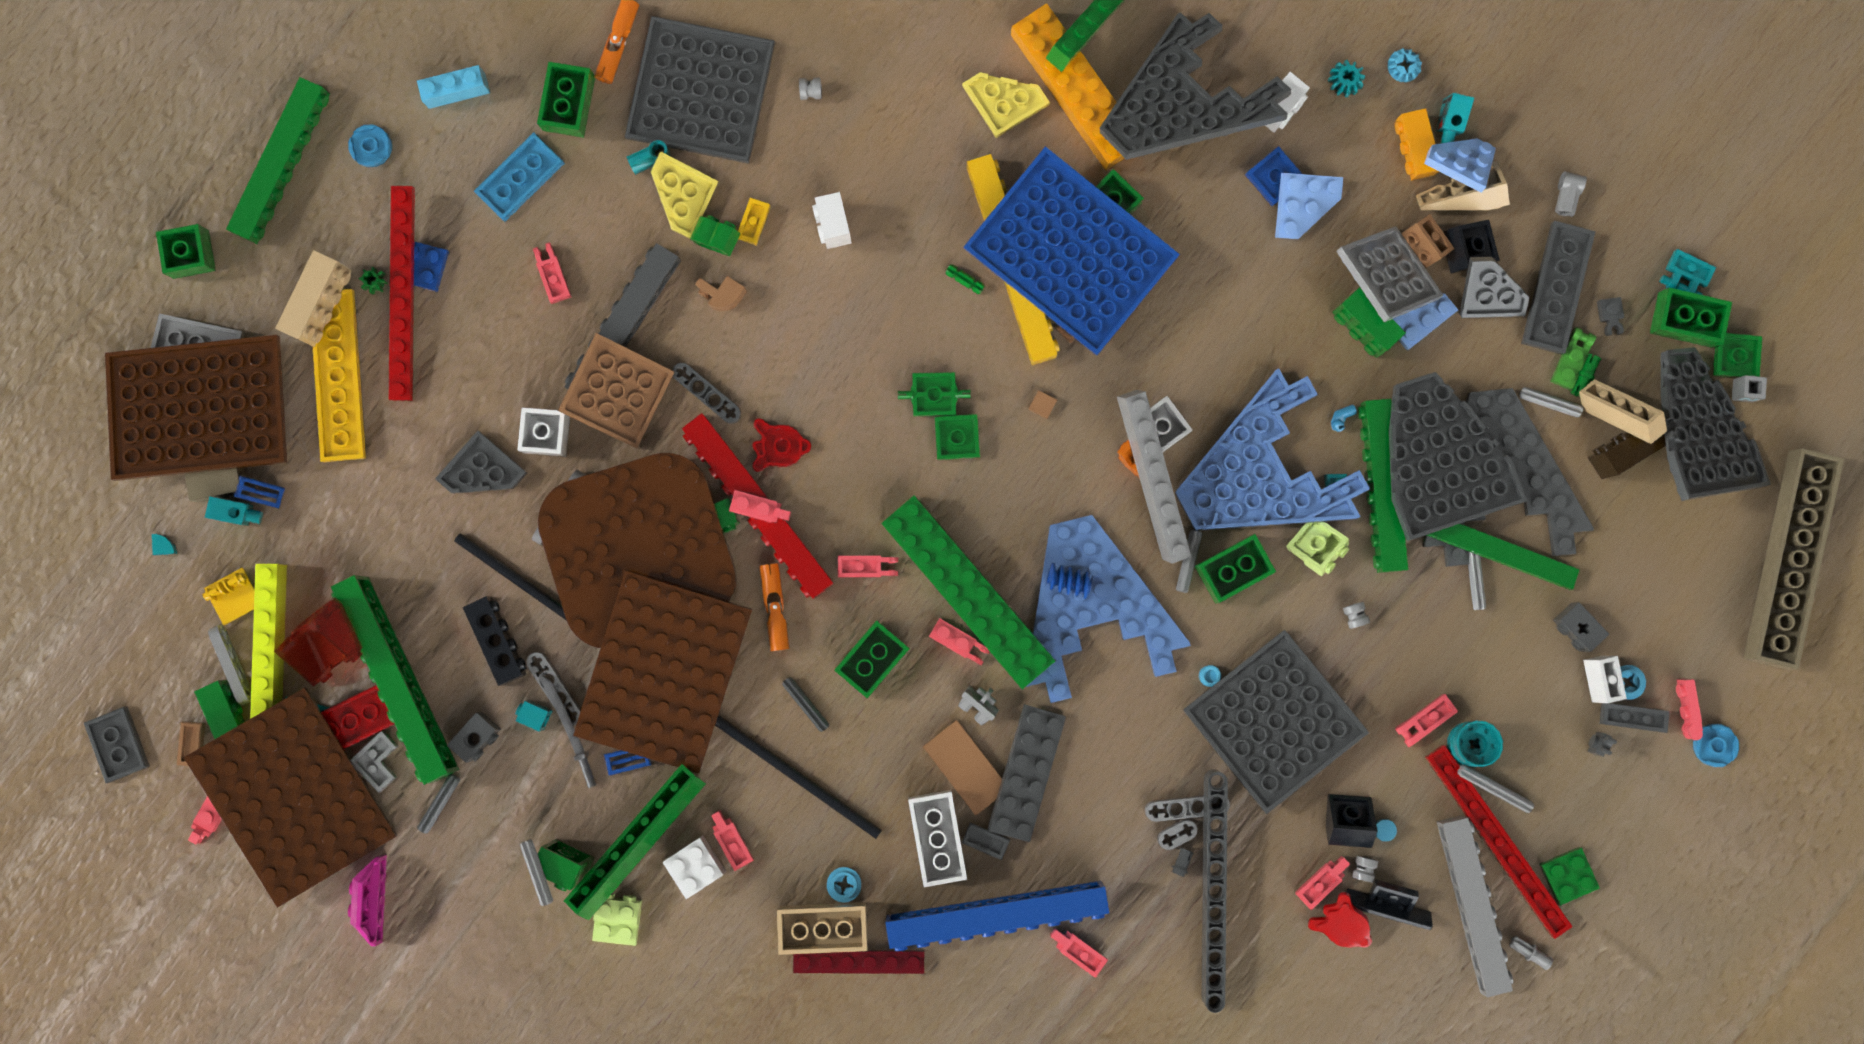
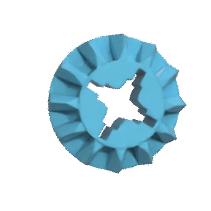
[1387,48,1422,82]
[1620,665,1646,700]
[827,867,861,903]

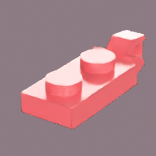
[729,490,791,523]
[188,796,222,845]
[711,810,754,871]
[1295,856,1350,910]
[1050,928,1108,978]

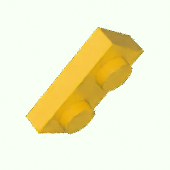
[738,198,771,246]

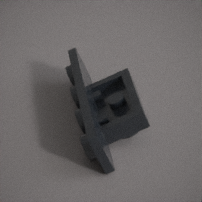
[1346,879,1433,930]

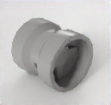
[799,77,822,100]
[1343,602,1370,629]
[1352,855,1379,883]

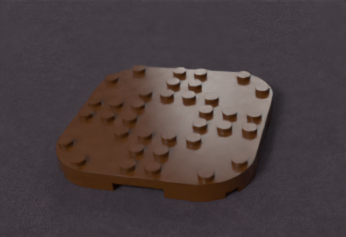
[538,453,737,648]

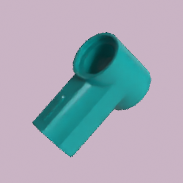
[627,140,671,175]

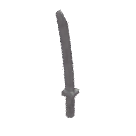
[540,676,596,788]

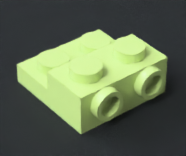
[1286,522,1349,576]
[592,894,642,946]

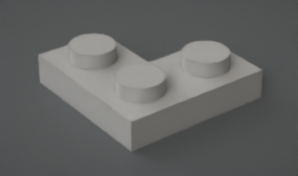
[351,731,398,793]

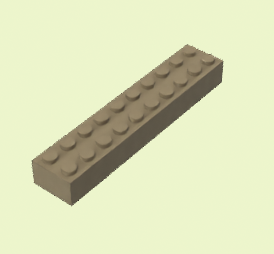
[1743,448,1844,670]

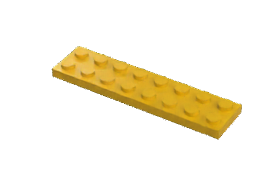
[313,289,366,462]

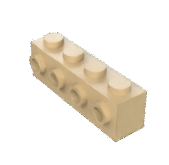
[1579,379,1667,444]

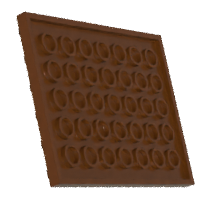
[105,335,287,481]
[573,569,752,774]
[183,687,397,908]

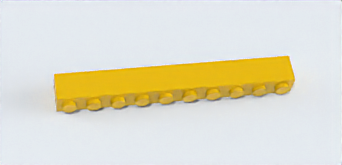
[966,154,1060,366]

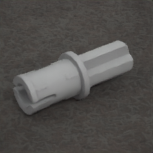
[1509,936,1553,970]

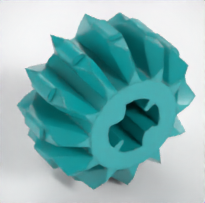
[1328,59,1365,98]

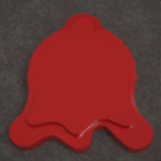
[752,418,812,472]
[1308,892,1372,948]

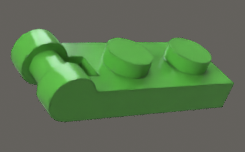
[1550,327,1596,390]

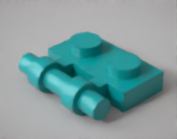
[1659,249,1716,295]

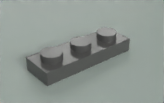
[1599,703,1670,733]

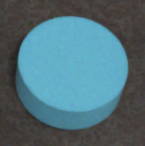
[1199,665,1221,687]
[1376,819,1397,842]

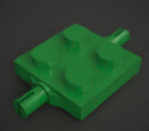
[898,372,971,417]

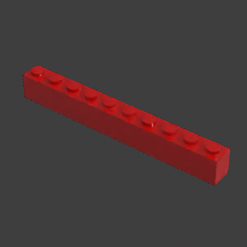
[681,413,834,599]

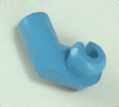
[1331,404,1357,432]

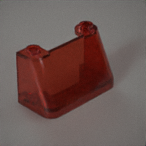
[274,597,363,687]

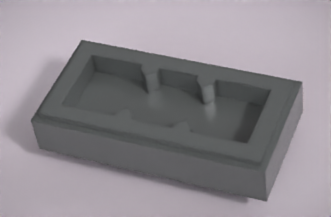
[962,822,1010,860]

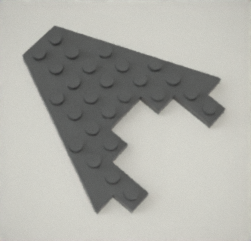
[1100,13,1291,160]
[1423,388,1594,567]

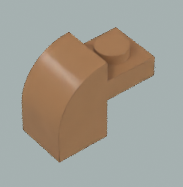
[695,276,747,311]

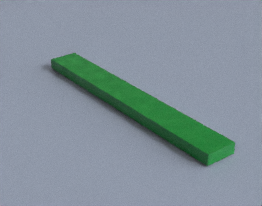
[1427,524,1580,590]

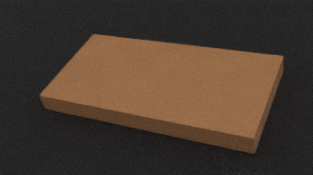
[923,720,1002,816]

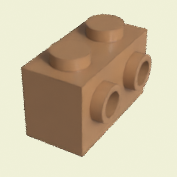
[1401,214,1454,268]

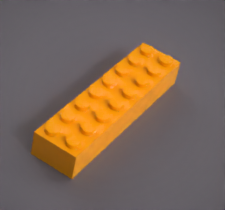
[1011,3,1125,171]

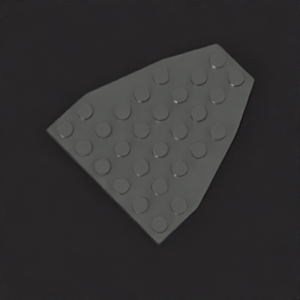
[1661,347,1771,501]
[1389,372,1527,541]

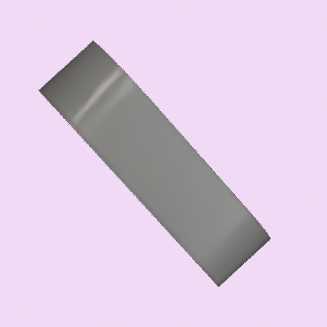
[1157,819,1197,850]

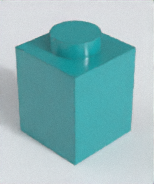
[515,700,553,732]

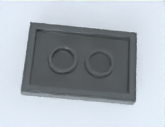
[84,706,150,783]

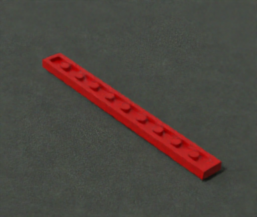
[389,186,415,401]
[1425,745,1573,939]

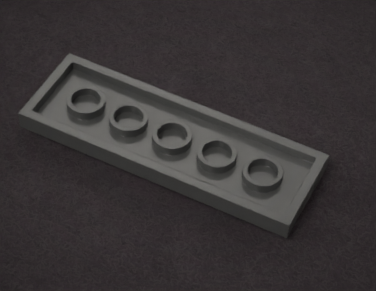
[1521,221,1596,355]
[987,704,1066,842]

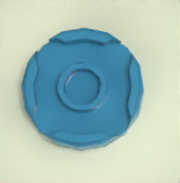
[348,124,392,167]
[1693,724,1739,767]

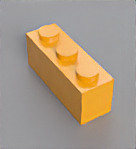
[1395,108,1439,181]

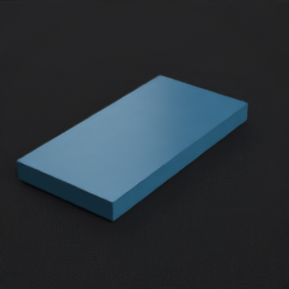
[474,132,565,222]

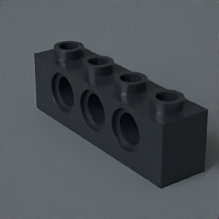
[462,596,527,686]

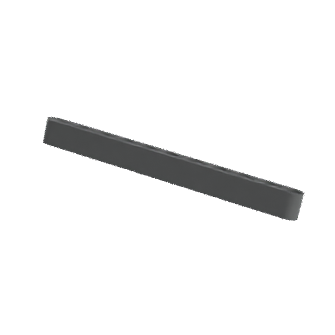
[1201,769,1228,1013]

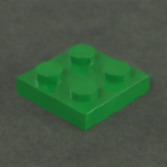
[1713,333,1762,378]
[935,414,980,460]
[1539,847,1600,906]

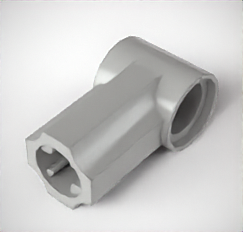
[1555,171,1587,217]

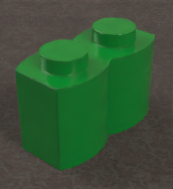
[690,215,741,257]

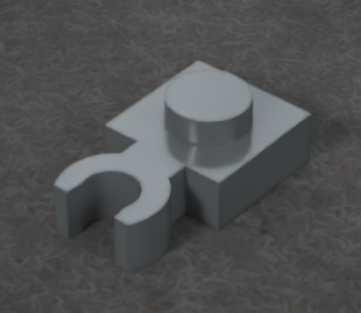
[1597,297,1624,336]
[1587,732,1617,757]

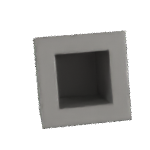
[1732,375,1767,403]

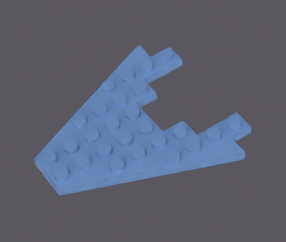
[1175,369,1370,530]
[1026,515,1191,703]

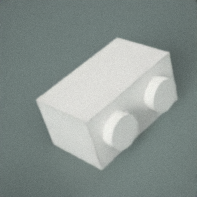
[1583,656,1627,703]

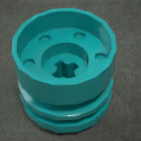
[1447,721,1503,767]

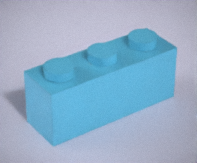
[417,65,490,109]

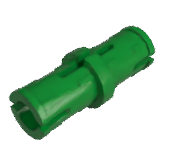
[1570,354,1602,398]

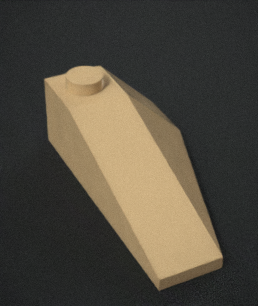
[1416,161,1510,210]

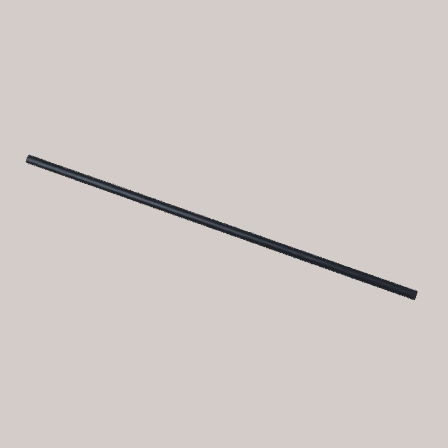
[454,533,882,839]

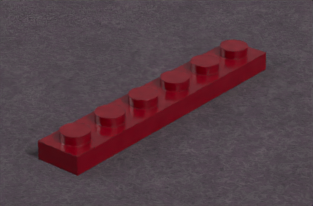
[793,950,924,974]

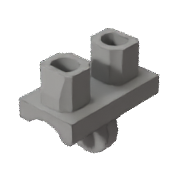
[958,685,999,725]

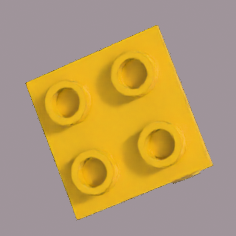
[202,567,255,626]

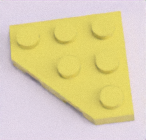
[962,72,1050,138]
[651,152,719,239]

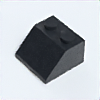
[1443,220,1500,274]
[1326,794,1378,848]

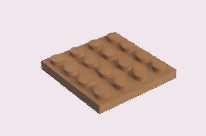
[558,333,674,448]

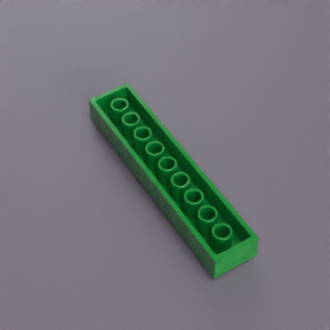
[881,495,1056,690]
[331,575,460,785]

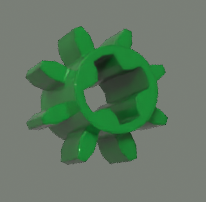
[358,267,388,295]

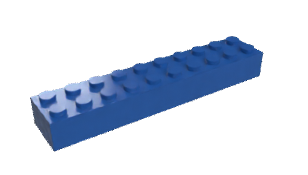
[885,881,1109,951]

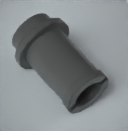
[1171,848,1194,877]

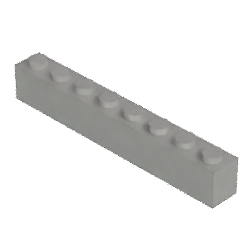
[1117,390,1191,564]
[1436,815,1513,997]

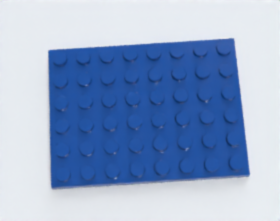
[963,146,1180,356]

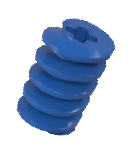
[1045,563,1093,599]

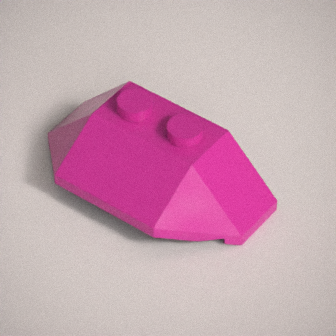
[348,855,387,946]

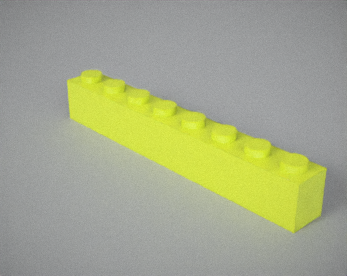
[250,564,287,719]

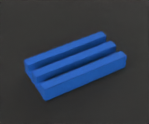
[234,476,285,508]
[604,750,652,776]

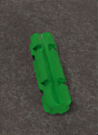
[945,264,985,294]

